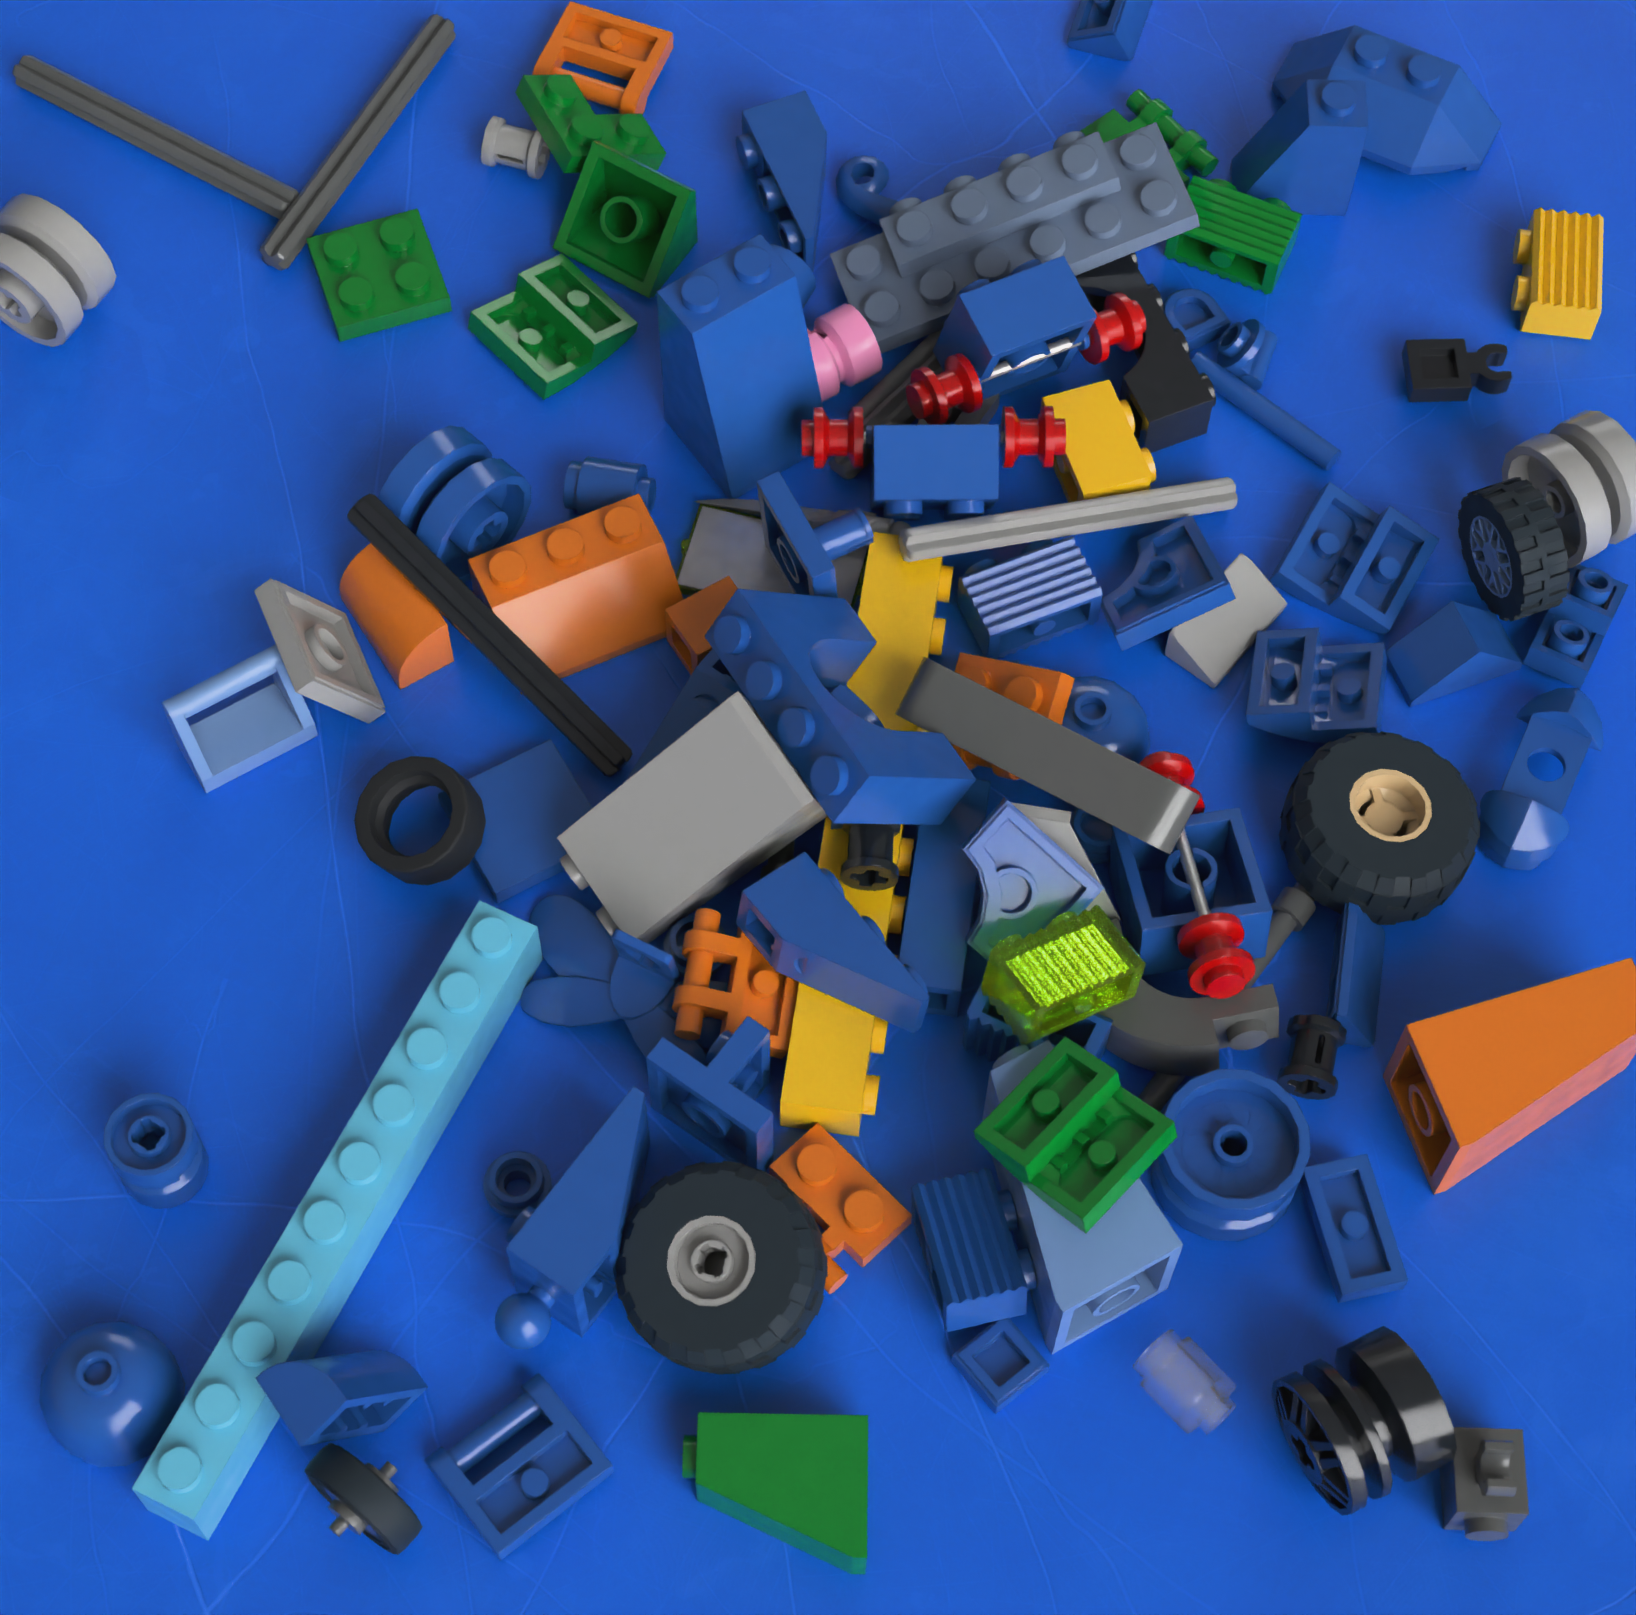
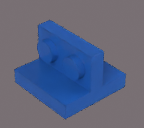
[646,1016,774,1172]

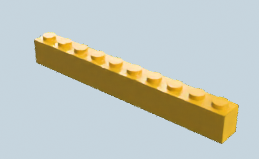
[780,532,954,1137]

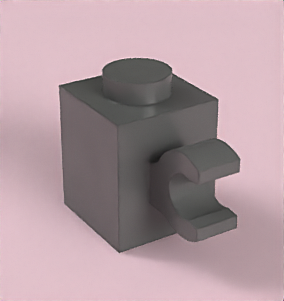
[1439,1427,1529,1541]

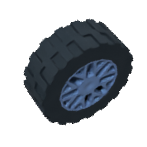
[1458,477,1570,622]

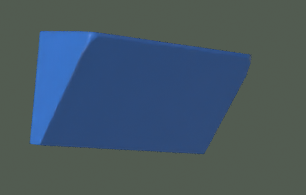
[1066,0,1153,61]
[1326,902,1385,1047]

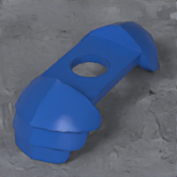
[1478,688,1603,870]

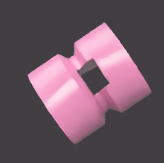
[807,303,882,402]

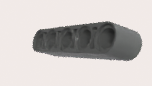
[895,657,1201,854]

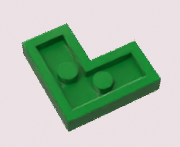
[515,74,667,173]

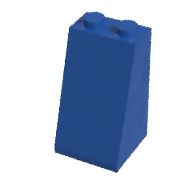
[657,234,823,499]

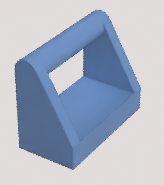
[162,644,318,793]

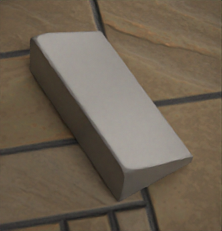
[1164,553,1287,689]

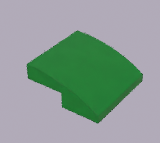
[468,253,638,400]
[973,1036,1177,1233]

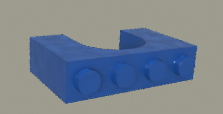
[704,589,976,825]

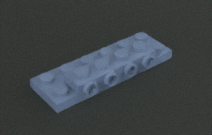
[830,122,1200,354]

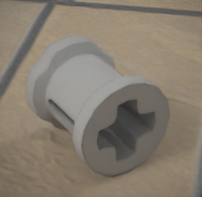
[481,116,551,179]

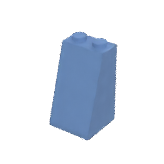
[982,1040,1183,1354]

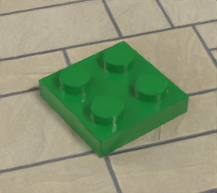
[306,208,452,342]

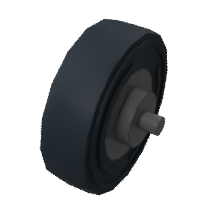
[304,1443,422,1555]

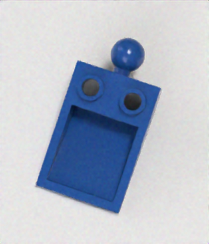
[495,1086,650,1349]

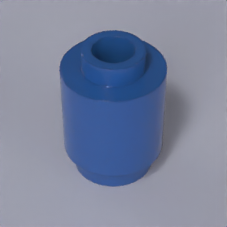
[563,457,656,516]

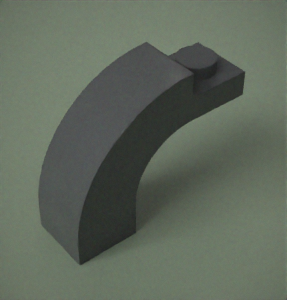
[1055,918,1279,1076]

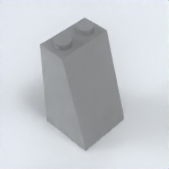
[557,691,828,944]

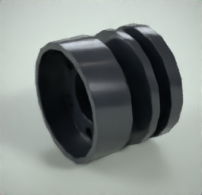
[1272,1326,1457,1516]

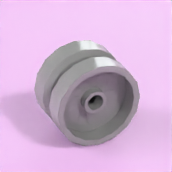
[0,193,116,347]
[1502,410,1636,568]

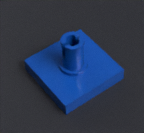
[756,471,874,598]

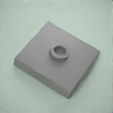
[254,578,386,724]

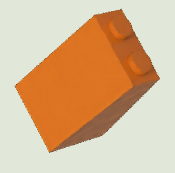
[1383,958,1636,1195]

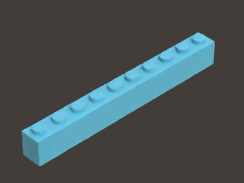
[132,900,543,1541]

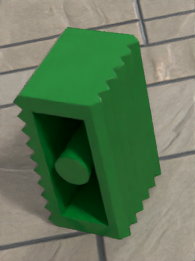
[1164,175,1302,295]

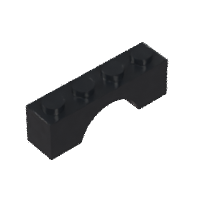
[1075,252,1216,453]

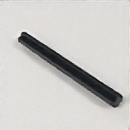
[347,494,633,777]

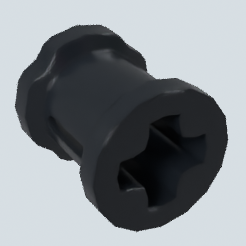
[840,824,901,891]
[1277,1014,1347,1100]

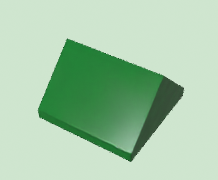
[552,141,698,298]

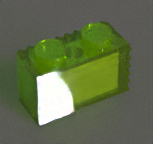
[981,905,1146,1045]

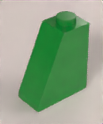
[682,1412,868,1574]

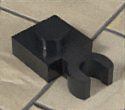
[1402,338,1512,402]

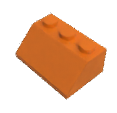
[468,493,683,695]

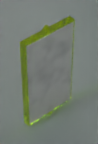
[676,503,869,610]

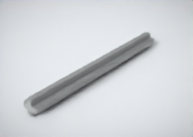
[898,477,1238,562]

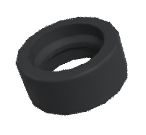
[354,756,486,885]

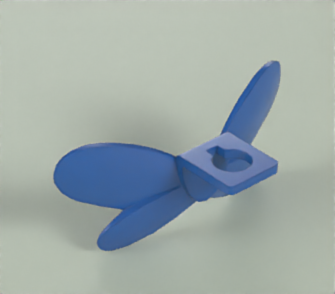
[521,895,728,1067]

